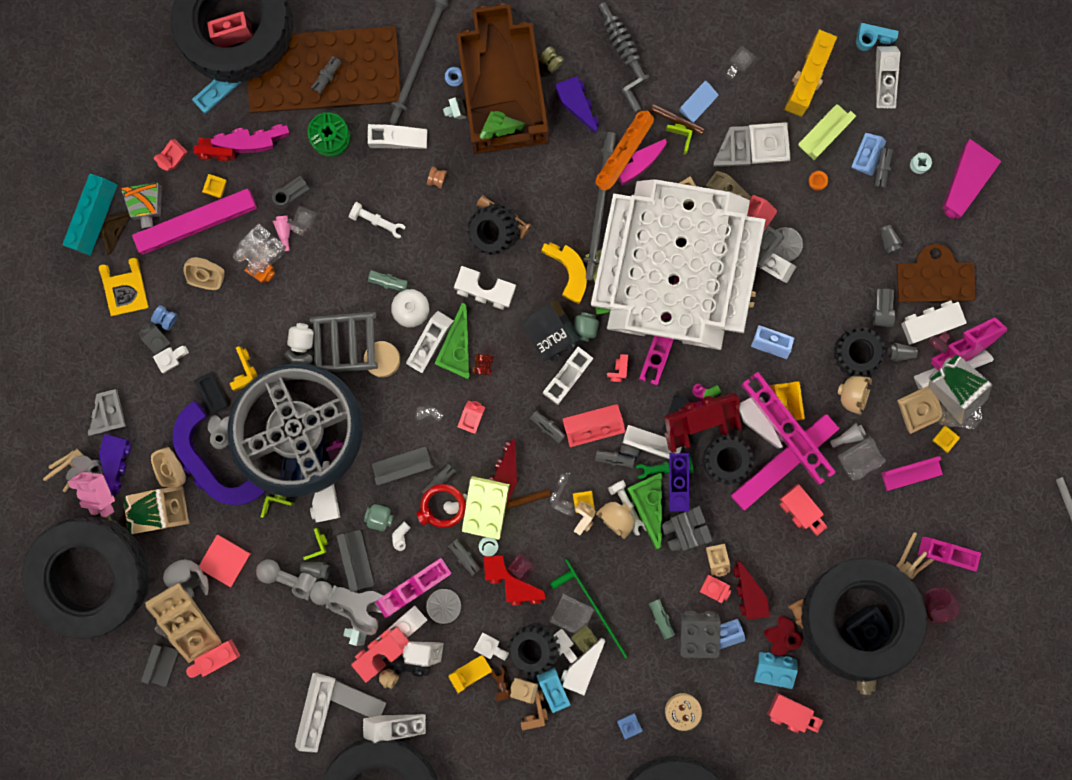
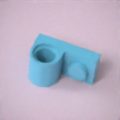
[856,23,899,51]
[537,668,570,713]

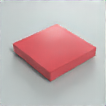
[199,535,251,587]

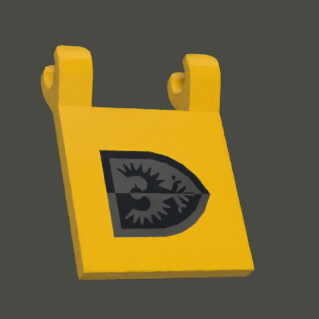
[99,258,149,316]

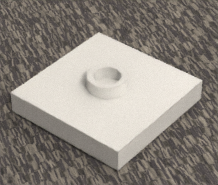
[749,122,790,164]

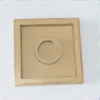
[897,386,945,434]

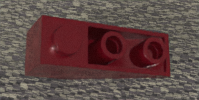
[489,439,517,501]
[733,561,770,620]

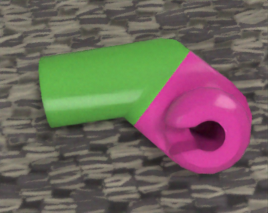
[692,384,721,399]

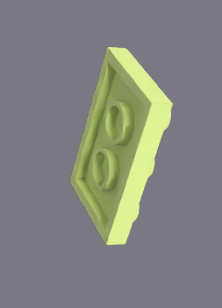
[462,476,510,540]

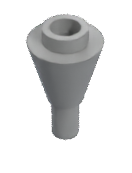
[830,423,866,448]

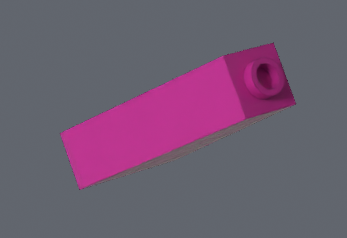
[942,139,1001,219]

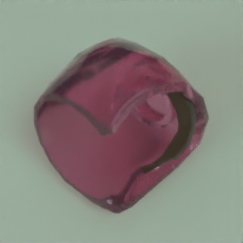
[925,587,960,623]

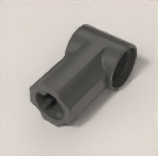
[272,176,310,209]
[873,289,895,327]

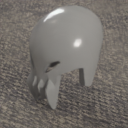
[163,559,209,598]

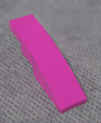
[931,318,1007,371]
[375,558,452,618]

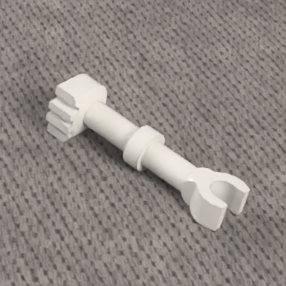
[349,202,405,238]
[608,480,647,536]

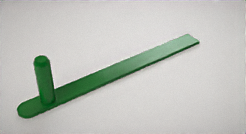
[551,559,627,658]

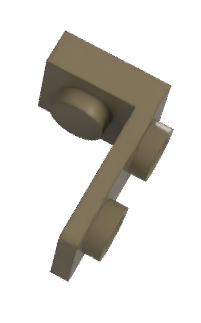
[705,171,751,200]

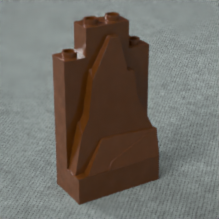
[456,3,549,154]

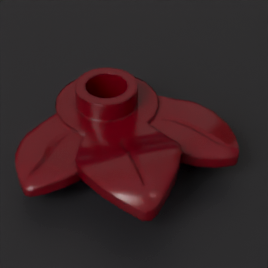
[764,616,802,655]

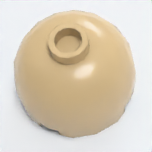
[838,375,872,415]
[596,502,634,539]

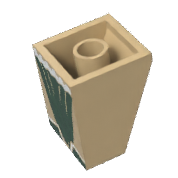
[123,486,189,534]

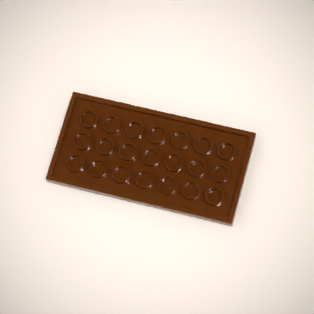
[245,26,401,113]

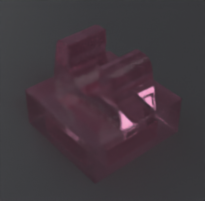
[926,332,950,354]
[508,554,534,580]

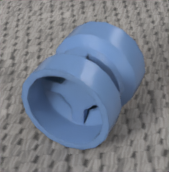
[151,305,178,331]

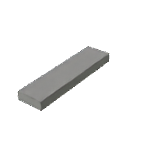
[308,672,387,717]

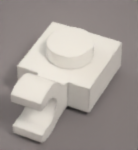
[153,346,189,374]
[553,629,578,663]
[474,633,509,660]

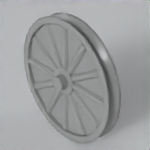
[773,227,803,262]
[426,589,461,624]

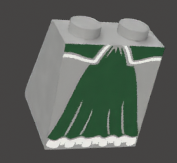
[928,354,992,424]

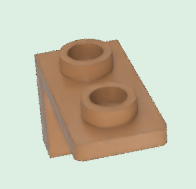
[521,687,548,731]

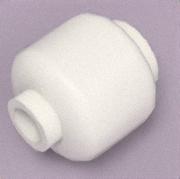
[287,323,314,352]

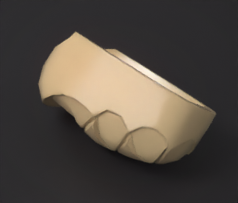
[184,257,224,290]
[151,447,187,488]

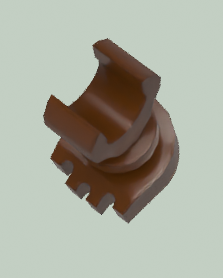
[491,666,511,702]

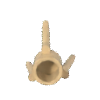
[43,449,84,492]
[896,532,934,579]

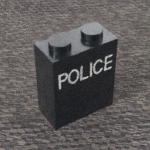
[520,300,581,361]

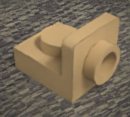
[706,544,730,576]

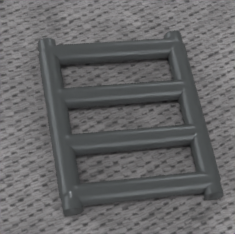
[310,312,378,372]

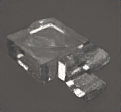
[725,45,756,80]

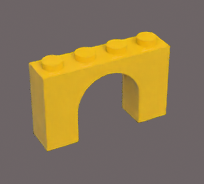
[784,30,837,117]

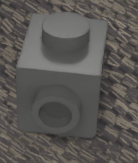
[138,322,170,355]

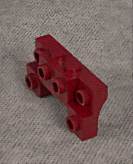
[664,393,742,453]

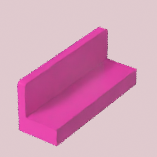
[881,456,943,491]

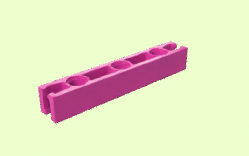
[132,188,257,255]
[638,275,680,386]
[741,372,836,484]
[730,414,839,510]

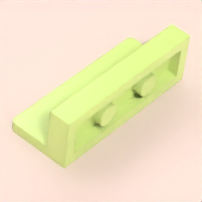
[798,104,856,160]

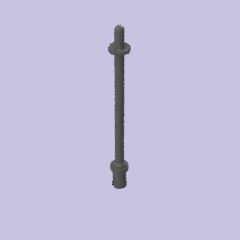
[389,0,449,125]
[583,132,617,280]

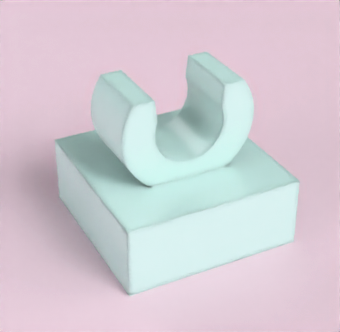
[443,97,468,119]
[343,628,367,646]

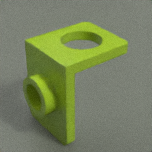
[666,124,692,155]
[261,494,294,518]
[303,528,328,560]

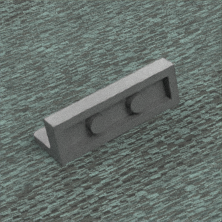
[372,447,433,486]
[337,530,374,592]

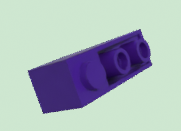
[555,76,599,134]
[99,434,132,496]
[669,453,689,511]

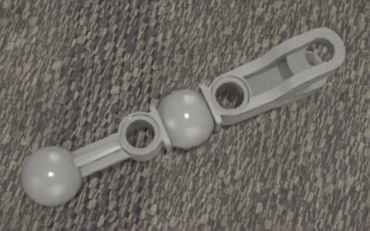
[256,559,383,635]

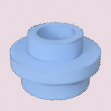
[445,67,463,86]

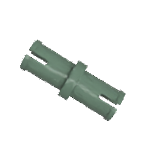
[368,270,408,292]
[649,599,675,639]

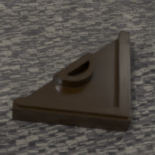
[100,211,130,255]

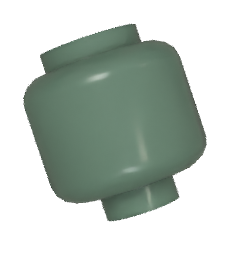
[573,312,599,342]
[364,504,394,531]

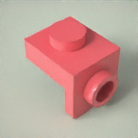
[153,139,188,171]

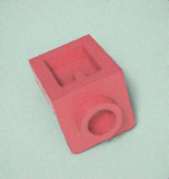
[607,354,628,382]
[458,401,485,434]
[699,575,731,603]

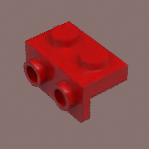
[194,138,236,162]

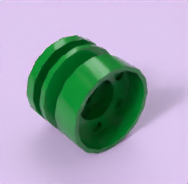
[308,112,351,158]

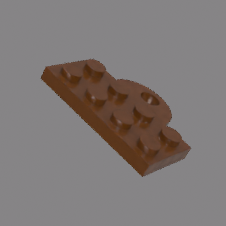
[897,244,975,302]

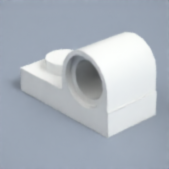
[758,253,797,283]

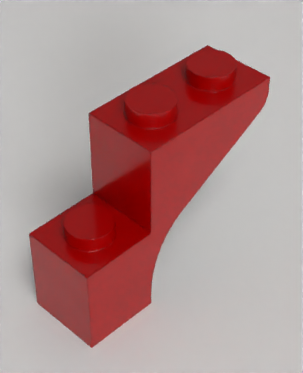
[484,555,545,605]

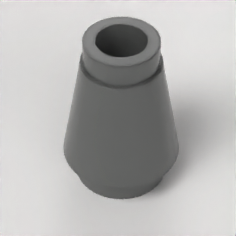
[880,225,903,255]
[887,343,918,362]
[300,561,330,581]

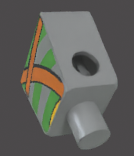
[122,183,162,229]

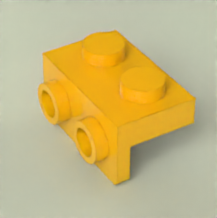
[769,382,805,421]

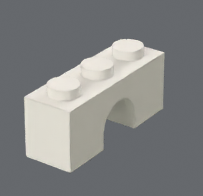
[454,266,516,310]
[543,347,593,405]

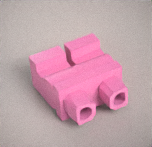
[67,472,115,517]

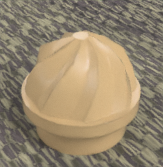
[379,669,399,689]

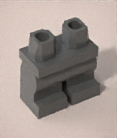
[661,506,712,551]

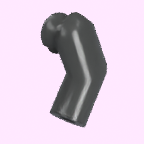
[284,349,313,365]

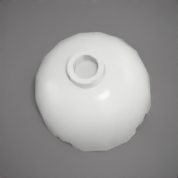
[391,289,429,327]

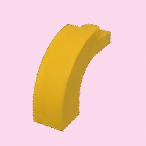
[541,243,587,304]

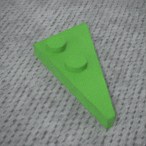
[480,111,525,139]
[434,303,469,379]

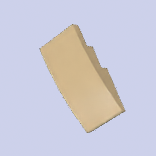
[145,583,222,663]

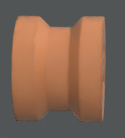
[427,167,447,189]

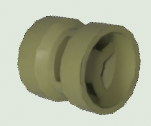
[538,46,565,73]

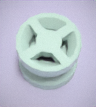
[910,153,932,174]

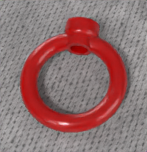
[416,484,466,528]

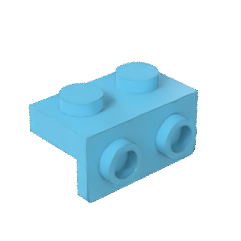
[754,652,798,689]

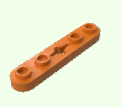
[595,111,654,190]

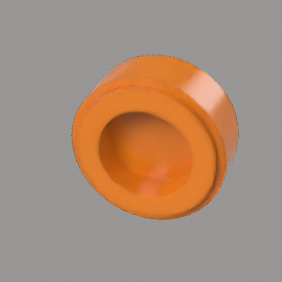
[808,171,828,191]

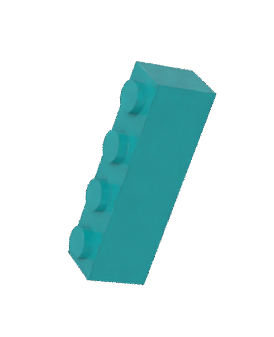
[62,174,118,256]

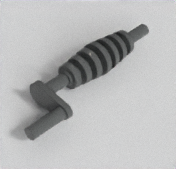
[599,2,650,113]

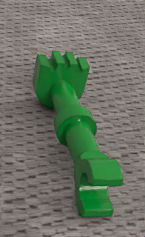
[636,456,694,479]

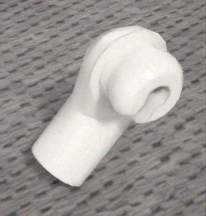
[443,493,468,514]
[392,522,411,551]

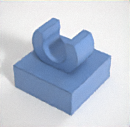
[617,713,643,739]

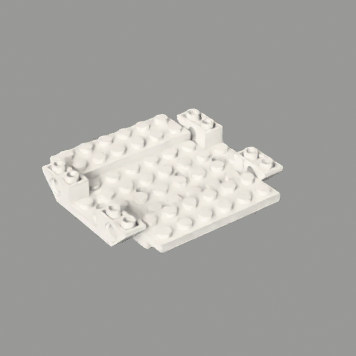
[591,180,765,350]

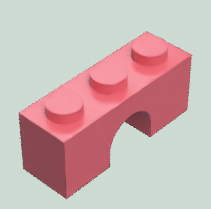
[351,627,409,683]

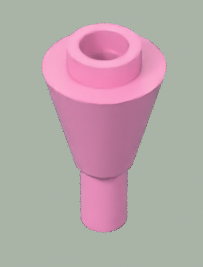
[273,216,292,251]

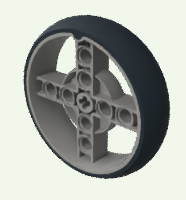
[227,363,363,497]

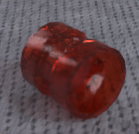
[472,354,494,376]

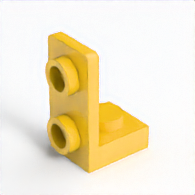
[230,346,257,391]
[448,655,492,693]

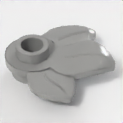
[208,415,229,449]
[66,455,103,481]

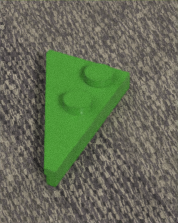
[627,473,662,550]

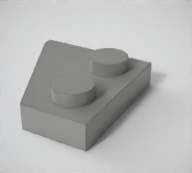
[713,126,751,167]
[88,389,126,436]

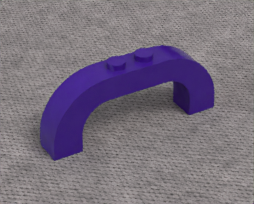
[173,401,267,505]

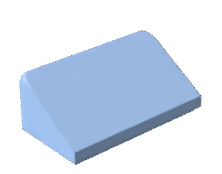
[679,80,719,123]
[851,133,886,176]
[751,325,794,359]
[720,619,745,649]

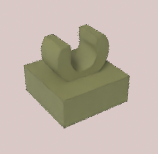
[571,625,598,653]

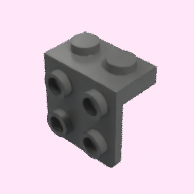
[680,611,721,658]

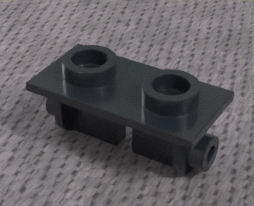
[390,653,430,677]

